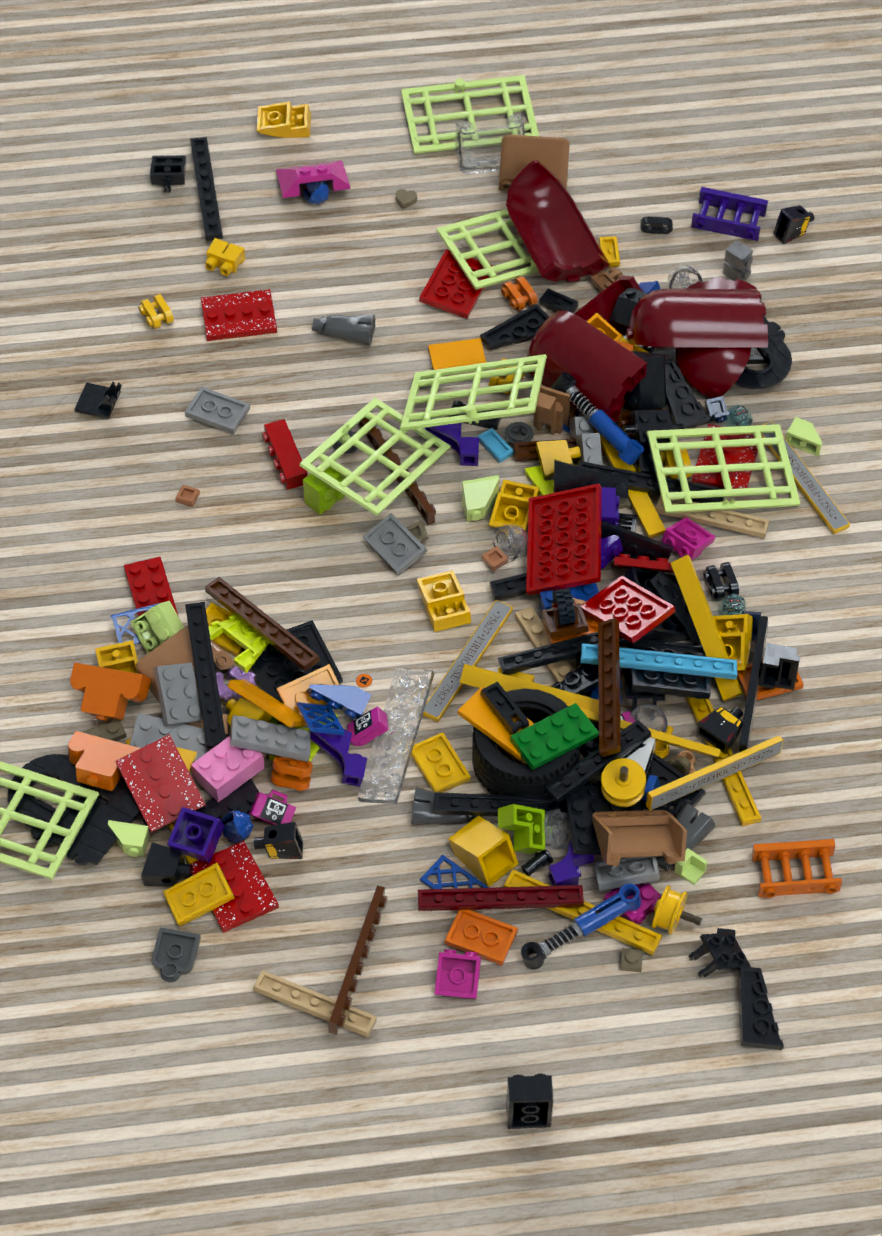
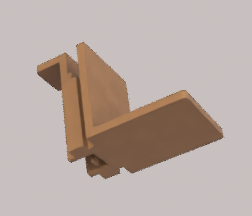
[534,385,577,435]

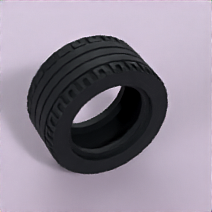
[472,688,580,797]

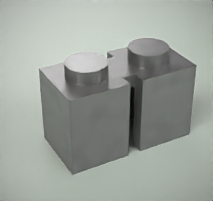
[723,240,753,281]

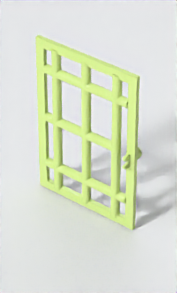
[401,75,539,154]
[436,209,539,290]
[400,354,547,431]
[299,398,451,516]
[646,424,801,514]
[0,761,99,880]

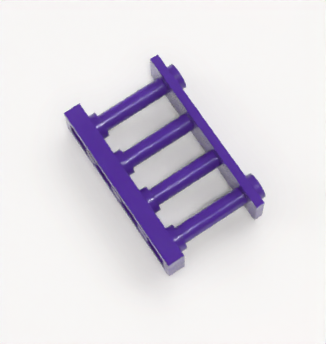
[691,187,768,241]

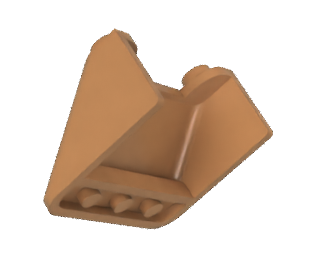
[499,134,570,191]
[136,625,235,705]
[592,810,687,866]

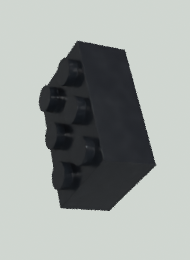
[506,1074,553,1129]

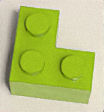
[498,804,545,854]

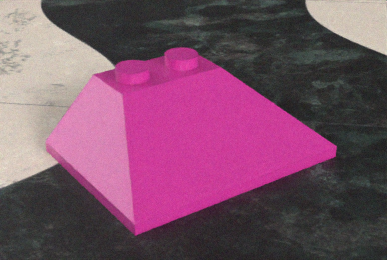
[276,160,350,198]

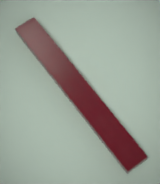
[418,885,584,911]

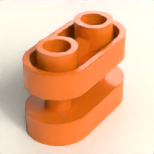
[501,276,538,311]
[271,755,313,791]

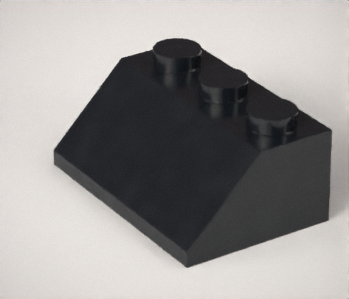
[609,287,648,329]
[624,351,667,410]

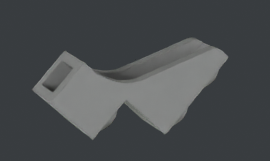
[569,416,602,465]

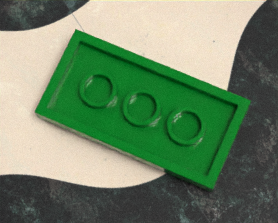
[510,703,599,770]

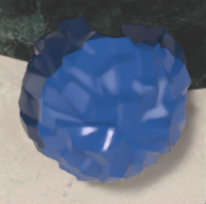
[303,181,329,205]
[221,810,253,843]

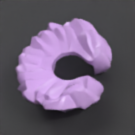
[216,666,256,702]

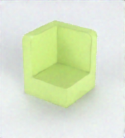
[674,848,708,885]

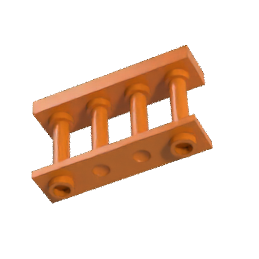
[751,839,842,898]

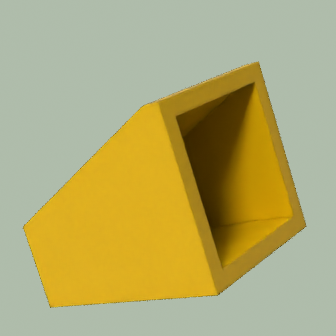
[448,816,519,887]

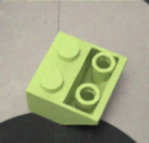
[130,601,184,654]

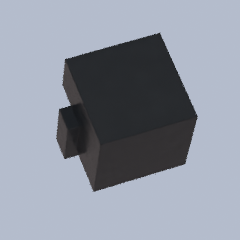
[759,643,800,690]

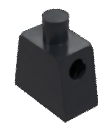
[141,842,193,886]

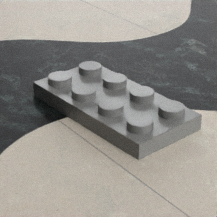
[130,713,212,760]
[230,715,310,762]

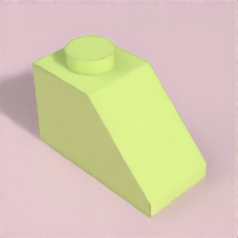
[786,417,822,457]
[108,820,150,857]

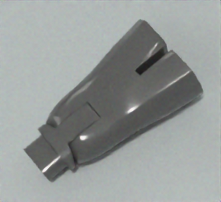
[312,314,376,346]
[411,787,481,824]
[656,804,716,871]

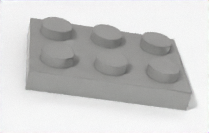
[185,387,250,434]
[363,513,427,575]
[154,663,203,726]
[594,856,660,891]

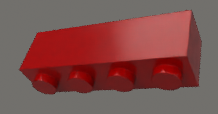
[262,419,308,490]

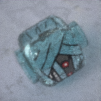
[726,405,753,427]
[721,594,747,615]

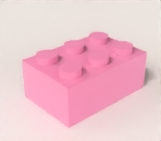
[191,736,264,803]

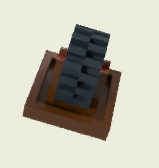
[542,588,589,639]

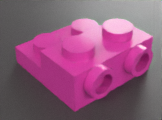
[661,517,716,561]
[603,883,662,924]
[435,949,481,999]

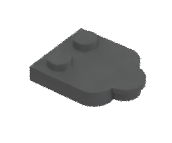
[152,927,201,982]

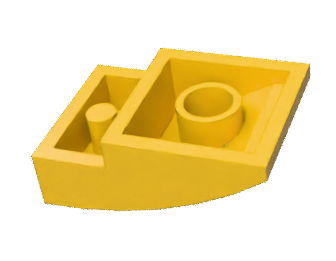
[257,102,311,138]
[489,479,540,534]
[417,570,471,632]
[713,614,753,671]
[95,640,138,674]

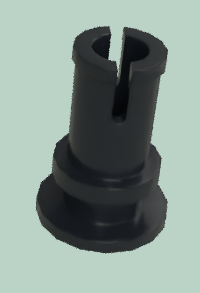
[521,849,554,876]

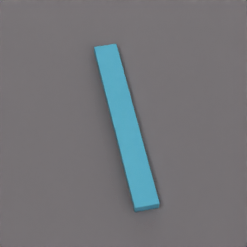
[580,643,737,680]

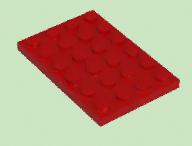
[526,484,602,596]

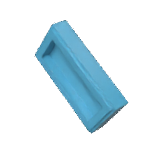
[478,428,514,463]

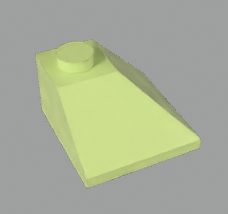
[462,475,499,521]

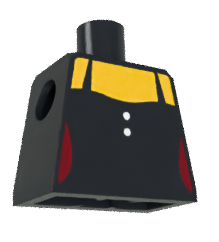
[773,205,814,244]
[696,707,743,755]
[254,822,303,859]

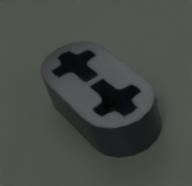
[640,216,673,234]

